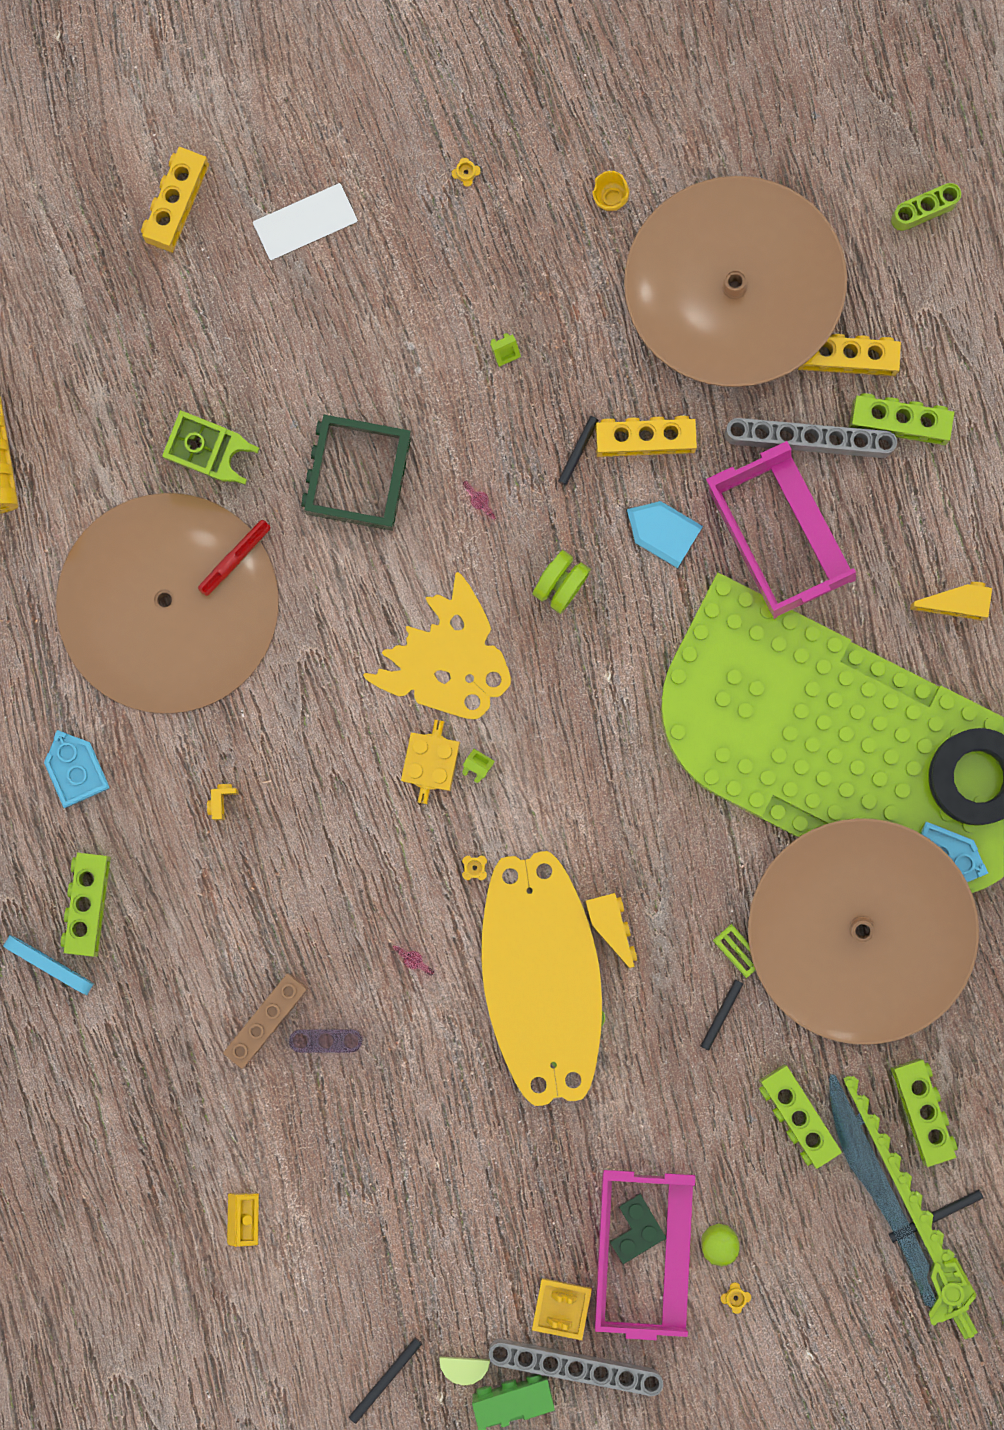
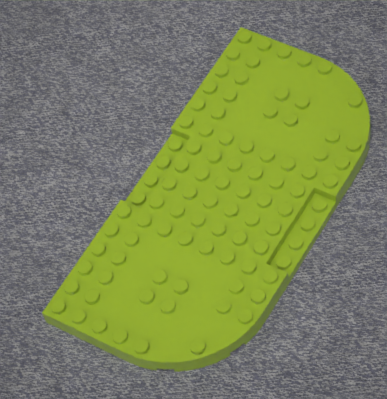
[661,572,1004,893]

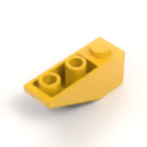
[585,893,637,968]

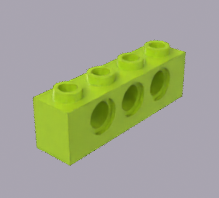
[849,393,955,446]
[61,852,111,957]
[890,1059,958,1167]
[758,1064,842,1169]

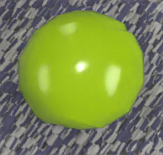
[701,1224,740,1267]

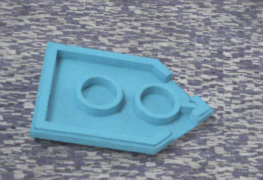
[627,501,703,569]
[44,730,110,808]
[921,822,988,882]

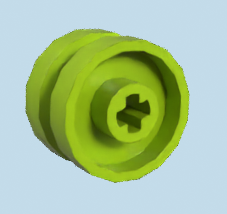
[532,550,591,615]

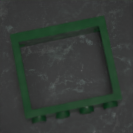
[301,414,412,531]

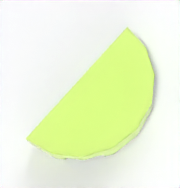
[439,1356,490,1385]

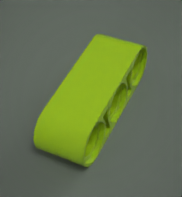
[891,183,961,231]

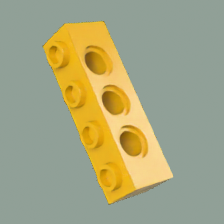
[141,147,209,253]
[798,334,901,376]
[595,416,697,457]

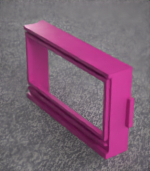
[706,441,856,619]
[594,1170,696,1340]

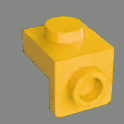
[207,784,239,821]

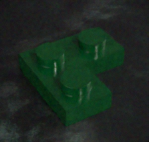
[610,1193,666,1264]

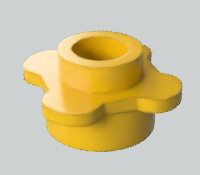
[452,158,481,187]
[462,856,487,880]
[720,1282,751,1314]

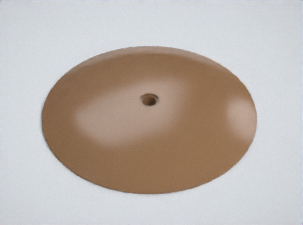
[624,176,847,387]
[56,493,279,714]
[748,818,979,1045]

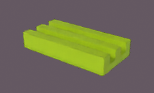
[712,924,755,978]

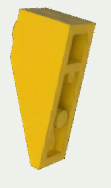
[910,582,992,621]

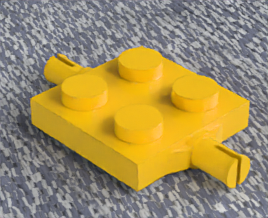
[401,719,460,804]

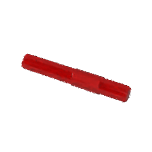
[198,520,271,596]

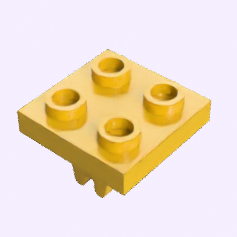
[532,1278,592,1340]

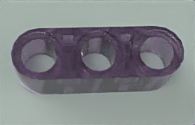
[289,1029,364,1053]

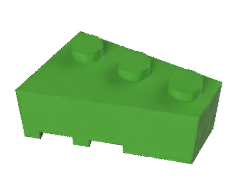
[472,1374,555,1430]

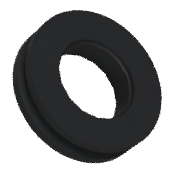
[929,728,1004,825]

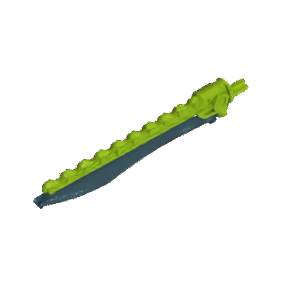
[829,1074,978,1340]

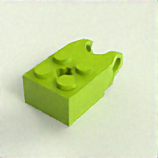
[162,410,260,485]

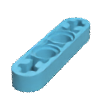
[3,935,94,995]

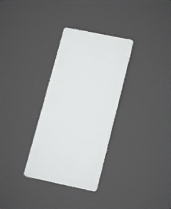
[253,183,358,260]

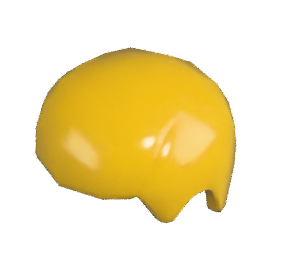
[592,171,630,211]

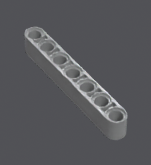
[724,418,897,458]
[489,1339,663,1396]

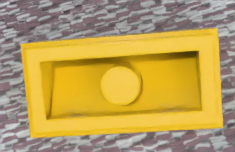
[227,1193,259,1247]

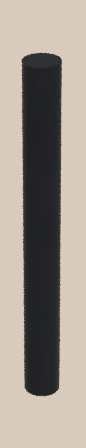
[888,1189,983,1243]
[349,1337,422,1424]

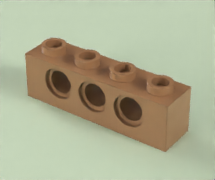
[223,973,309,1069]

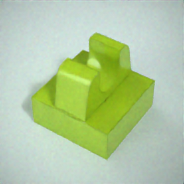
[490,333,521,367]
[462,749,495,783]

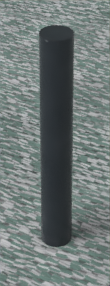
[558,416,599,486]
[700,979,744,1051]

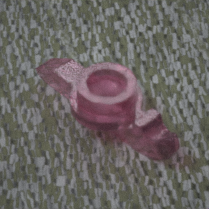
[463,480,496,520]
[393,945,434,976]

